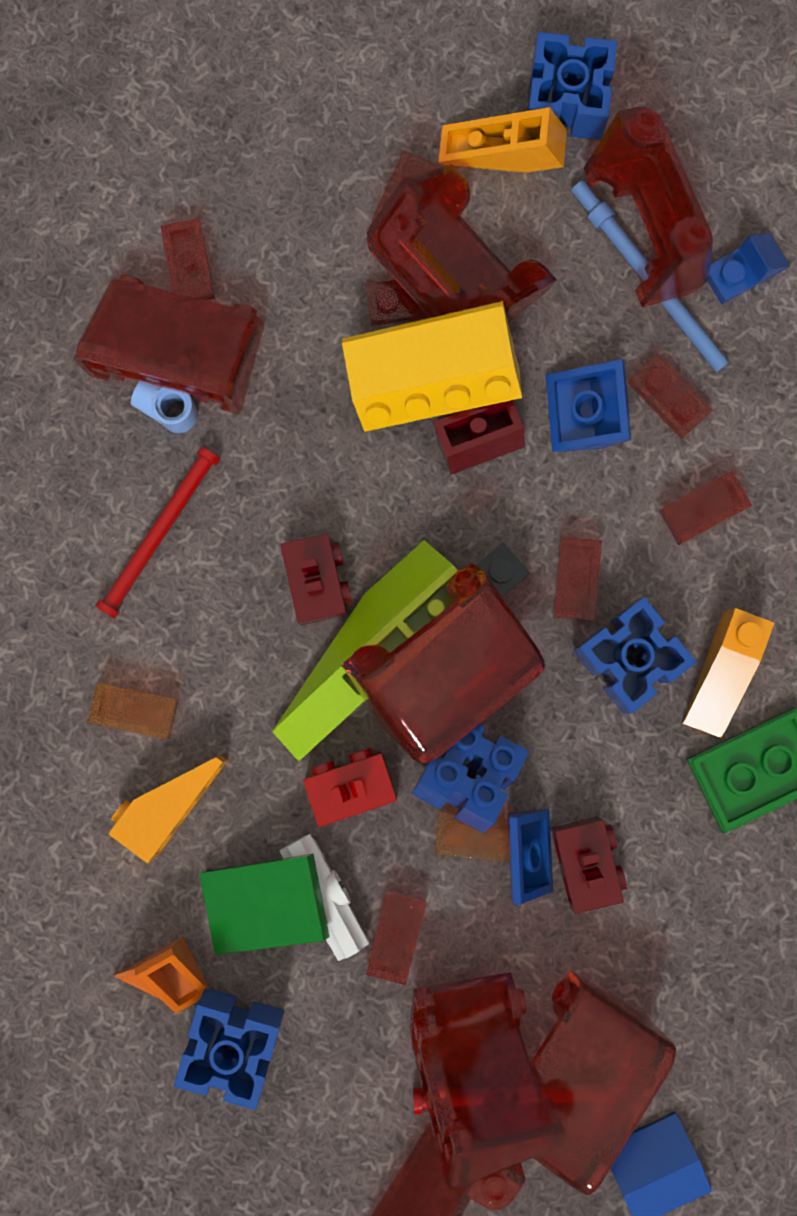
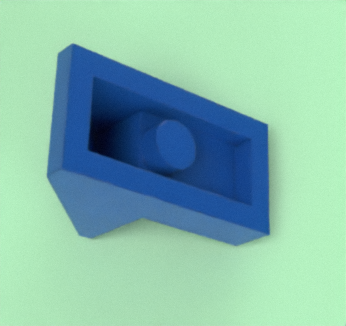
[702,233,790,305]

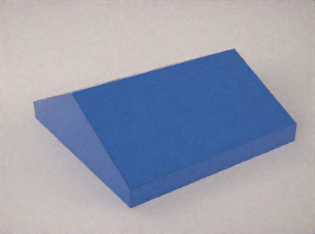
[546,359,631,452]
[507,809,553,905]
[601,1112,712,1216]

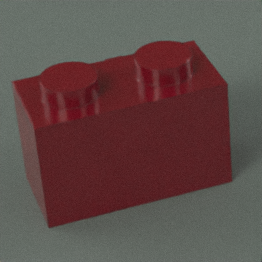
[433,400,525,475]
[280,533,353,626]
[550,817,627,914]

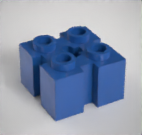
[527,32,617,140]
[573,597,697,714]
[411,712,529,833]
[174,988,285,1111]

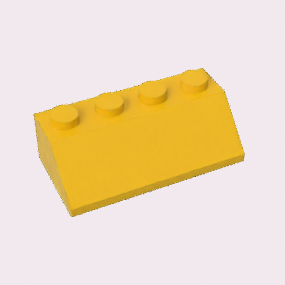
[342,301,522,432]

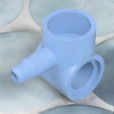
[131,354,198,433]

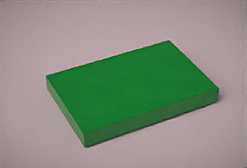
[686,707,797,834]
[199,854,330,955]

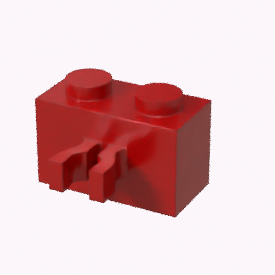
[303,748,397,828]

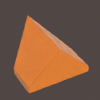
[113,937,210,1014]

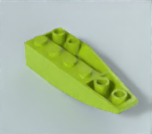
[272,540,480,761]

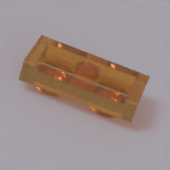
[88,682,179,739]
[434,811,509,862]

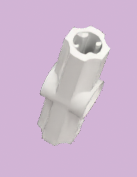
[280,833,369,961]

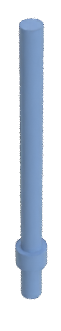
[571,180,729,373]

